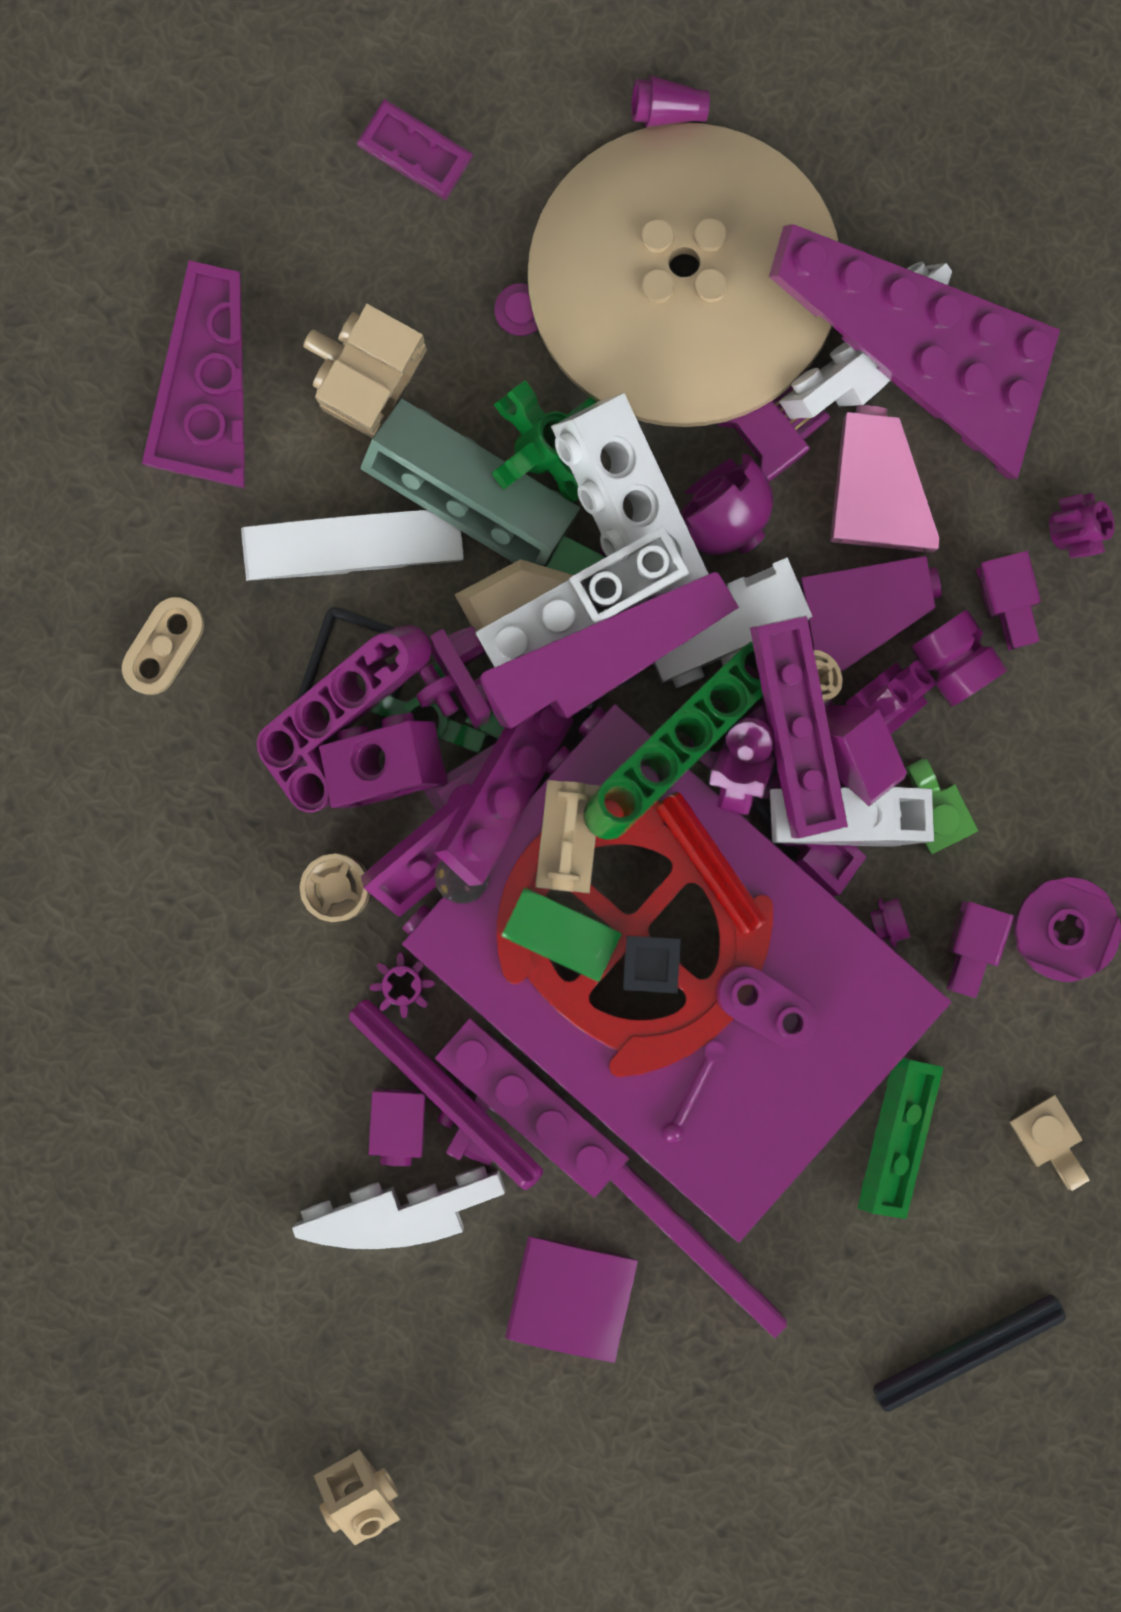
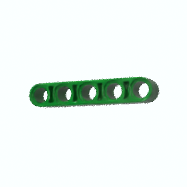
[583,641,763,840]

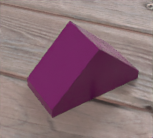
[825,704,907,807]

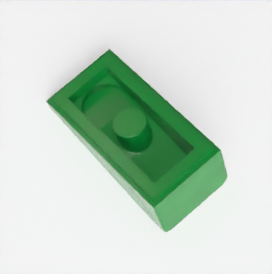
[501,887,622,982]

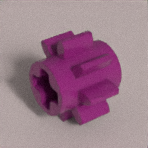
[1049,493,1115,559]
[369,952,436,1018]

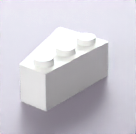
[653,557,812,688]

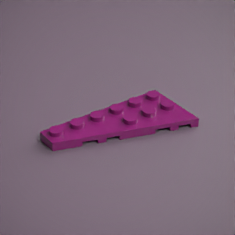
[769,224,1060,479]

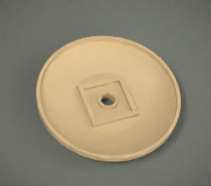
[528,123,839,427]

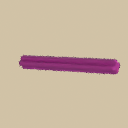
[349,999,544,1190]

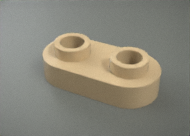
[122,597,204,695]

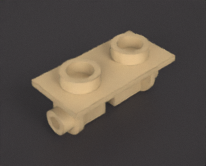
[536,780,601,893]

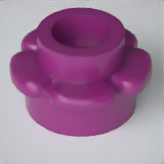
[870,897,911,948]

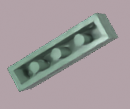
[360,399,580,567]

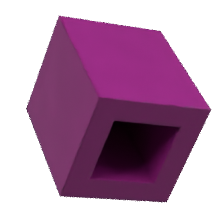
[369,1088,426,1166]

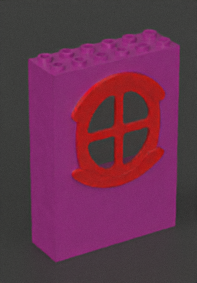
[402,704,951,1243]

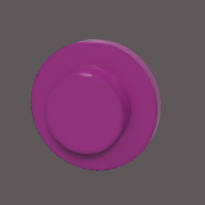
[495,283,538,336]

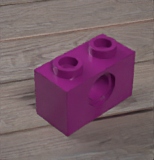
[319,713,447,808]

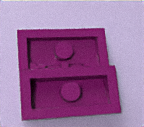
[505,1235,638,1363]

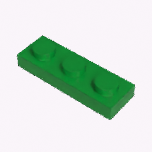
[857,1057,944,1219]

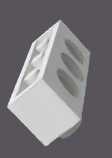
[551,393,708,607]

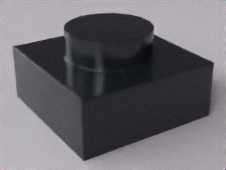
[623,935,681,993]

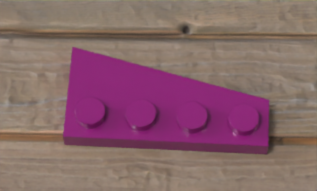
[142,260,246,489]

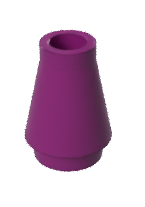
[631,75,710,128]

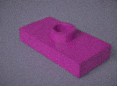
[357,99,473,201]

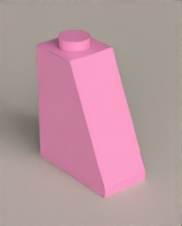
[830,405,939,553]

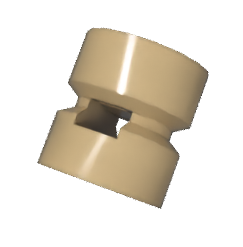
[299,854,371,922]

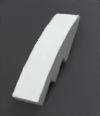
[241,510,464,581]

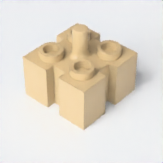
[303,304,427,438]

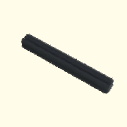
[873,1295,1066,1412]

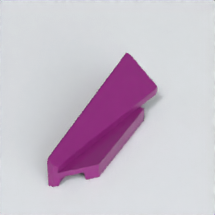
[480,572,739,729]

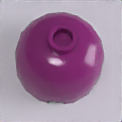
[678,454,774,555]

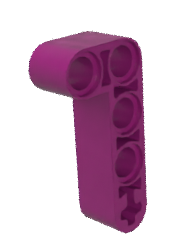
[257,625,431,813]

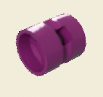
[911,609,1008,707]

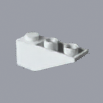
[770,787,934,847]

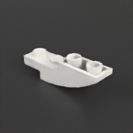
[779,262,952,419]
[475,526,689,667]
[292,1165,506,1249]

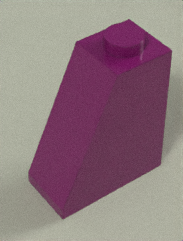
[798,556,942,672]

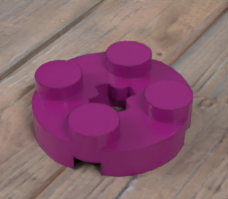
[1014,877,1121,982]

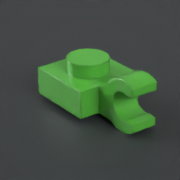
[905,758,978,855]

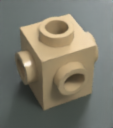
[314,1450,400,1545]

